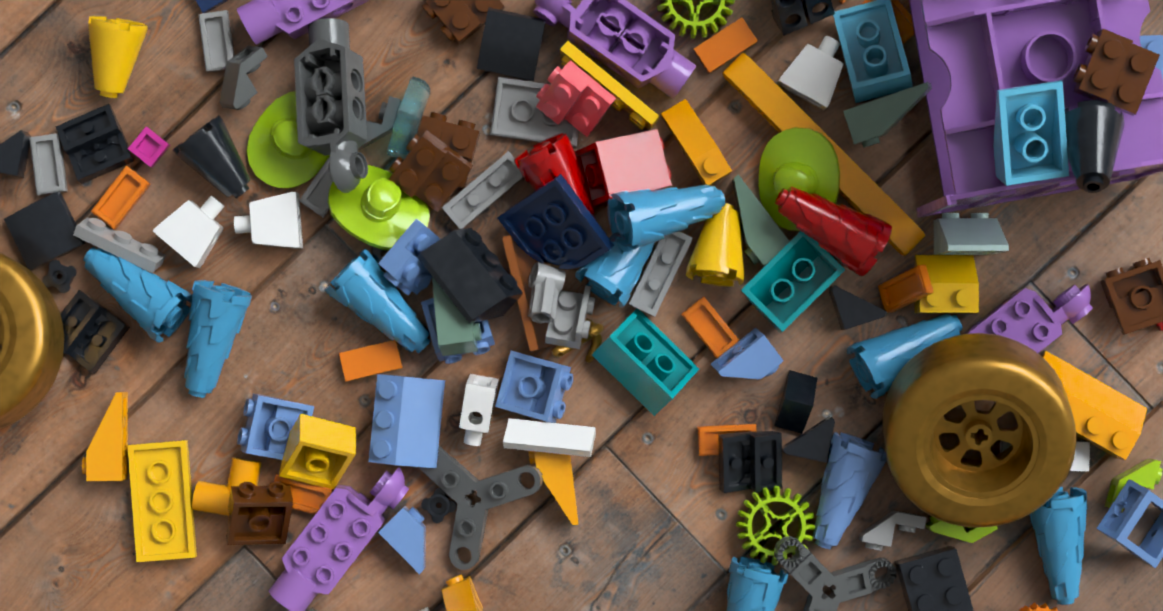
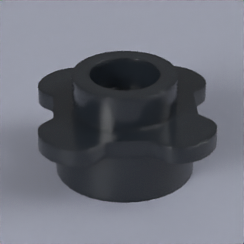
[43,260,77,293]
[421,488,456,523]

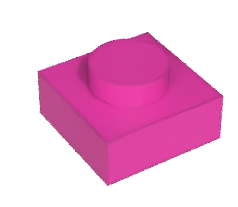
[128,126,171,168]

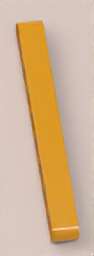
[722,53,926,257]

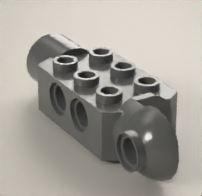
[294,18,368,193]

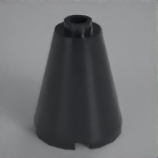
[1065,100,1125,193]
[172,115,251,198]

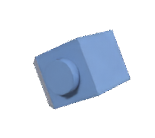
[711,328,784,379]
[378,506,426,574]

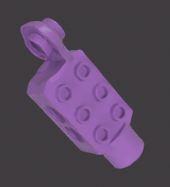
[237,0,369,45]
[533,0,696,99]
[962,284,1093,353]
[269,467,409,611]

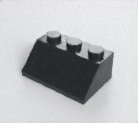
[417,228,523,324]

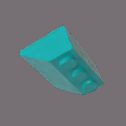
[741,231,845,334]
[592,308,699,416]

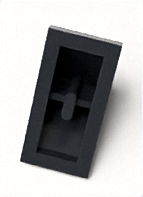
[0,130,31,178]
[829,285,887,330]
[774,370,818,434]
[782,416,835,463]

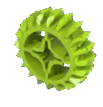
[657,0,735,39]
[736,486,815,566]

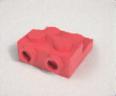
[536,61,616,137]

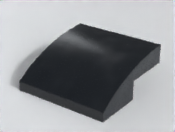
[477,7,546,81]
[55,104,134,184]
[4,191,86,271]
[60,290,130,374]
[718,431,782,493]

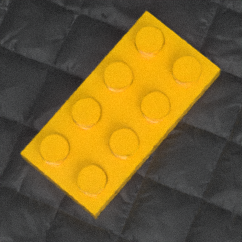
[560,40,659,130]
[127,440,197,562]

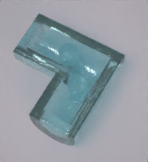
[387,76,431,158]

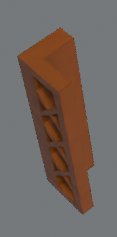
[502,235,556,352]

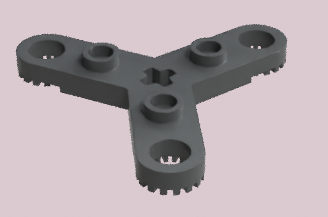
[419,446,543,570]
[774,536,897,611]

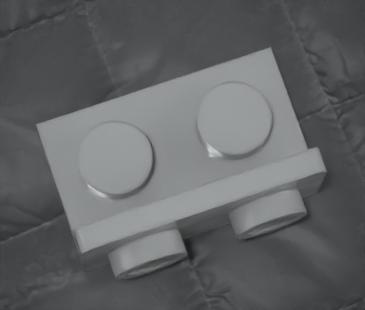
[545,285,595,349]

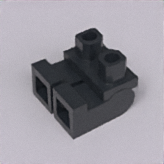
[770,0,835,36]

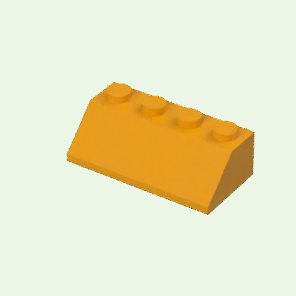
[1042,351,1147,460]

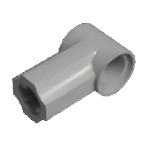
[528,262,566,324]

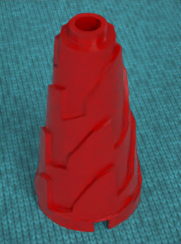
[514,133,596,220]
[775,186,892,277]

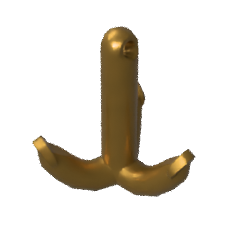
[552,318,603,363]

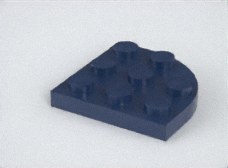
[497,174,614,269]

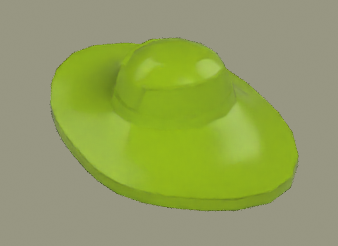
[247,91,330,188]
[759,127,840,231]
[327,165,430,250]

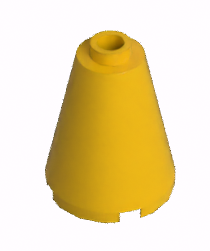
[88,16,148,98]
[686,203,744,287]

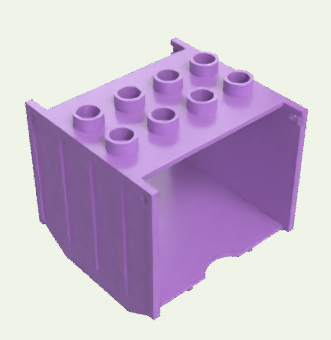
[909,0,1163,218]

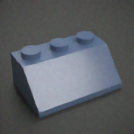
[368,374,445,468]

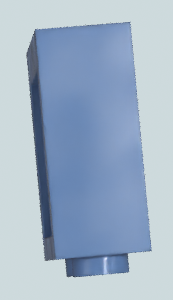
[1097,479,1163,568]

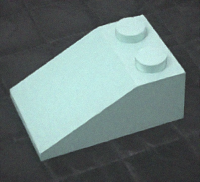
[934,213,1009,255]

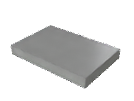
[490,77,579,147]

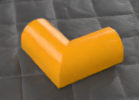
[192,457,262,516]

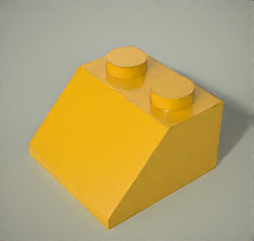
[914,255,979,313]
[279,414,356,489]

